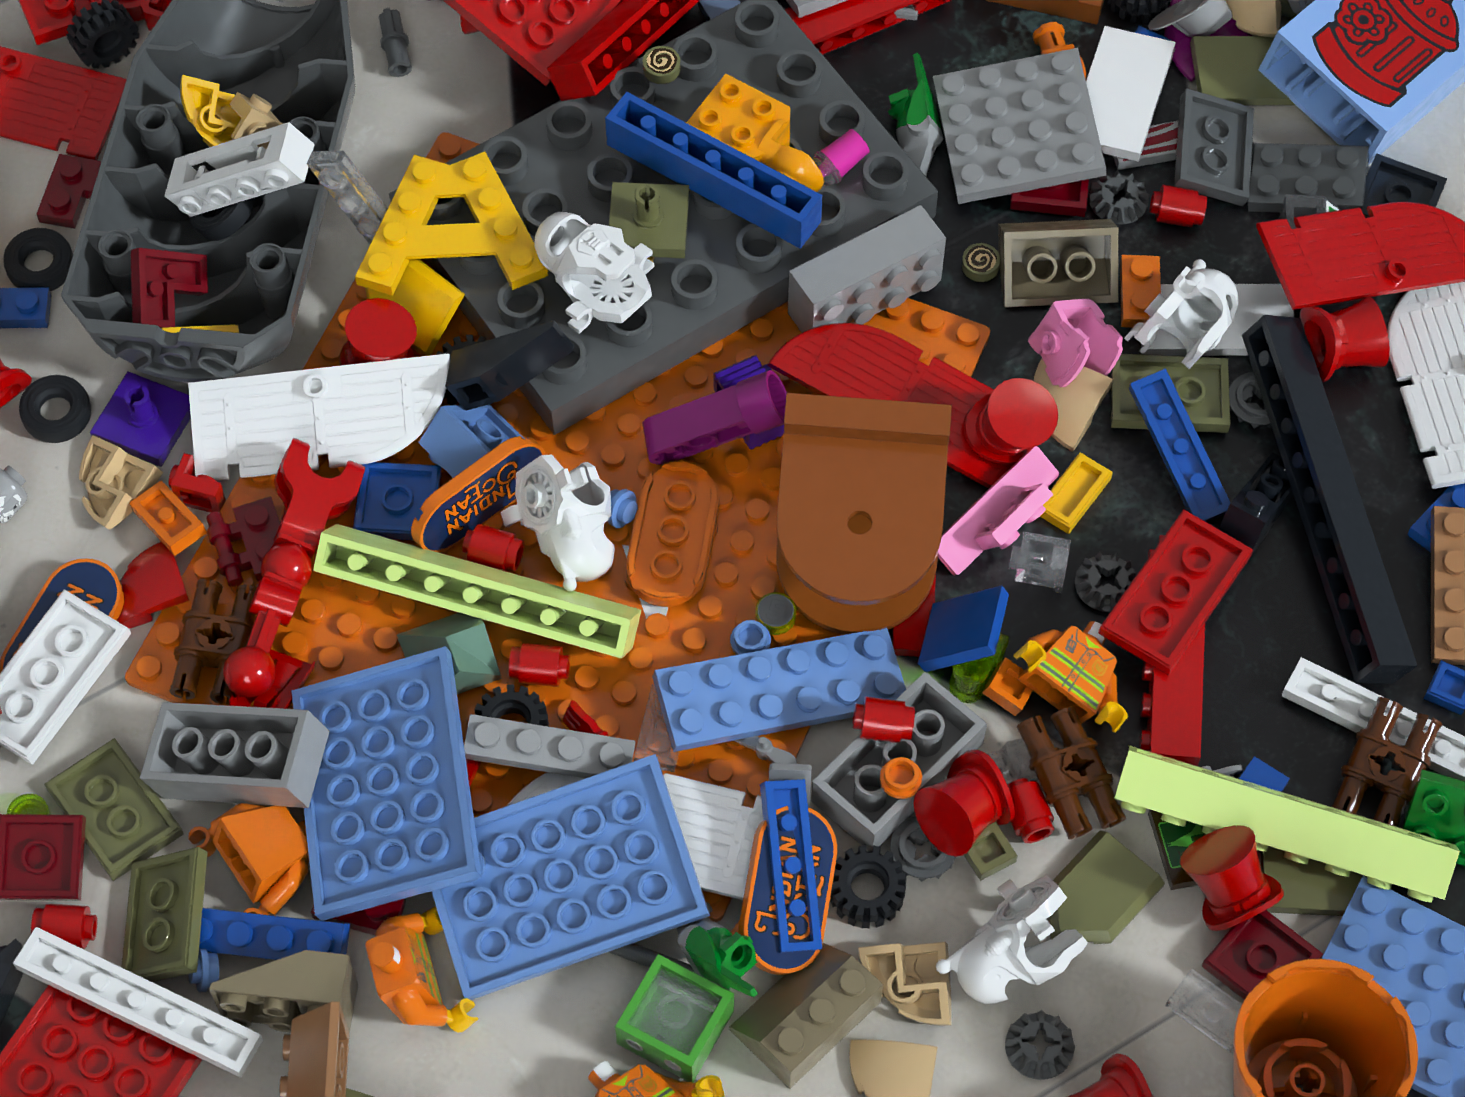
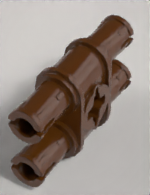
[169,579,257,705]
[1331,697,1443,827]
[1017,706,1126,840]

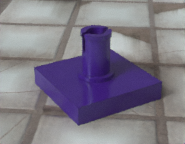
[90,371,191,467]

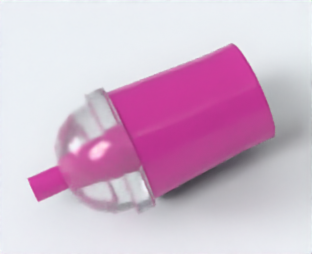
[812,129,870,186]

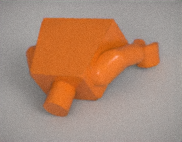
[188,803,309,915]

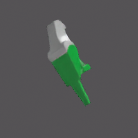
[888,52,944,176]
[677,902,758,998]

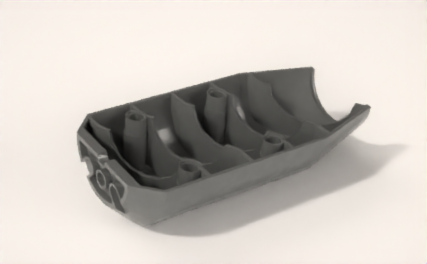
[61,0,355,383]

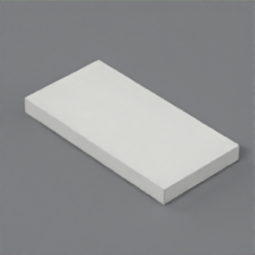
[1086,26,1176,162]
[1141,284,1294,356]
[0,589,131,765]

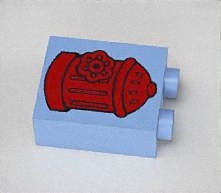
[1258,0,1465,165]

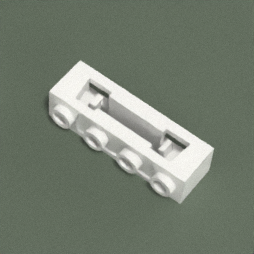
[164,122,314,217]

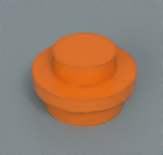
[880,757,922,799]

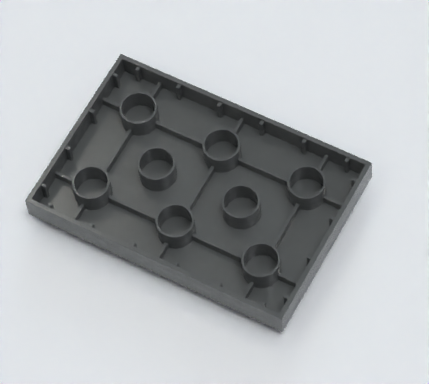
[389,0,938,435]

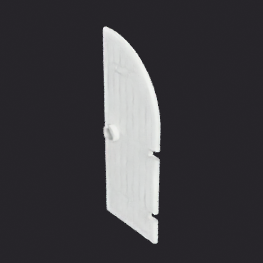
[1387,282,1465,489]
[188,354,450,481]
[507,772,763,900]

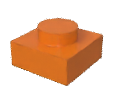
[982,657,1033,716]

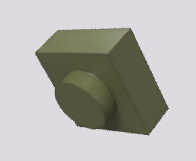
[964,822,1018,881]

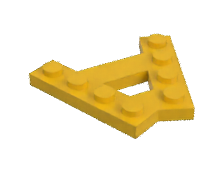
[355,151,548,296]

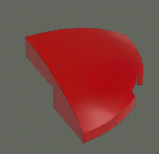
[117,542,189,629]

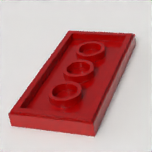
[1098,509,1253,675]

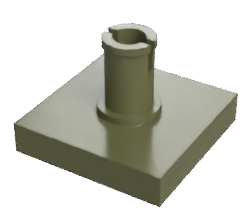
[609,182,690,258]

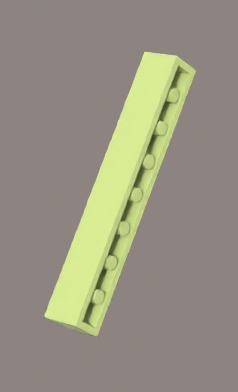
[313,524,642,659]
[1114,745,1460,902]

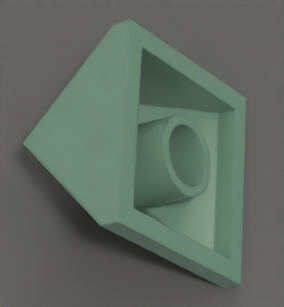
[397,613,501,694]

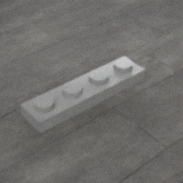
[464,714,636,778]

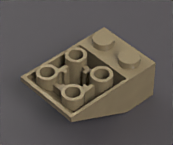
[209,950,358,1033]

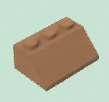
[280,1002,350,1097]

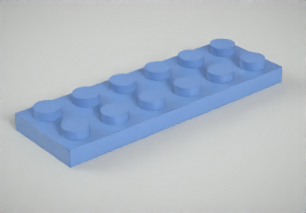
[652,628,906,752]

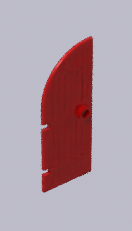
[0,46,127,160]
[1256,202,1465,310]
[767,323,1014,488]

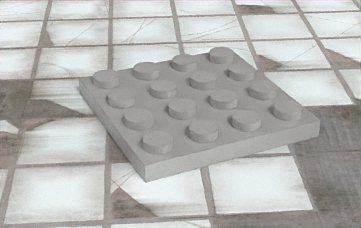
[933,48,1106,204]

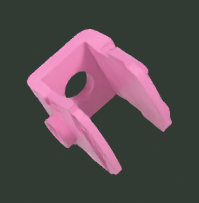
[1028,299,1123,387]

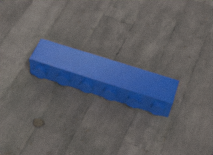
[605,92,822,249]

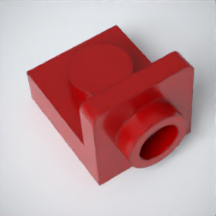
[168,453,226,513]

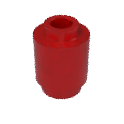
[1149,185,1207,228]
[462,524,525,571]
[509,643,570,687]
[852,696,915,743]
[1007,778,1055,843]
[31,904,98,949]

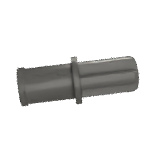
[379,8,412,77]

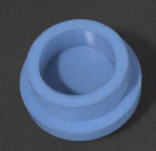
[608,489,638,528]
[730,620,771,655]
[188,949,219,992]

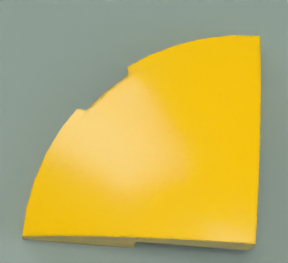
[180,75,241,147]

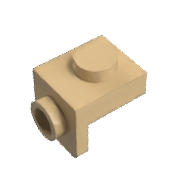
[229,92,282,149]

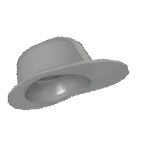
[1148,0,1232,37]

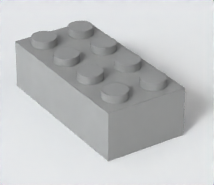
[788,205,946,332]
[811,672,987,852]
[139,702,330,808]

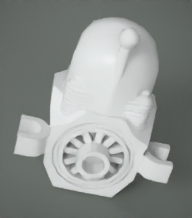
[534,212,655,334]
[1124,259,1239,369]
[500,454,615,592]
[936,875,1088,1004]

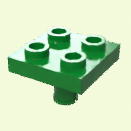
[1402,769,1465,866]

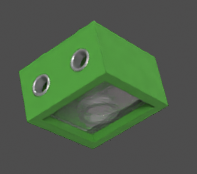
[615,954,734,1082]

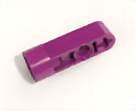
[642,370,787,464]

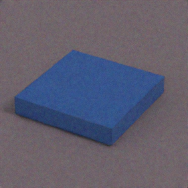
[353,462,442,540]
[918,585,1009,672]

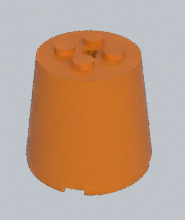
[1233,959,1418,1097]

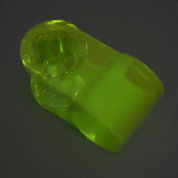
[949,633,1010,703]

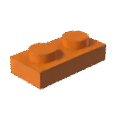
[1120,255,1161,327]
[129,480,207,556]

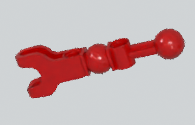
[223,438,365,698]

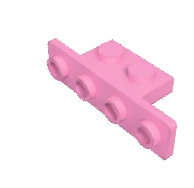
[938,446,1059,576]

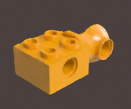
[686,73,824,192]

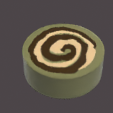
[643,46,681,84]
[962,243,1000,282]

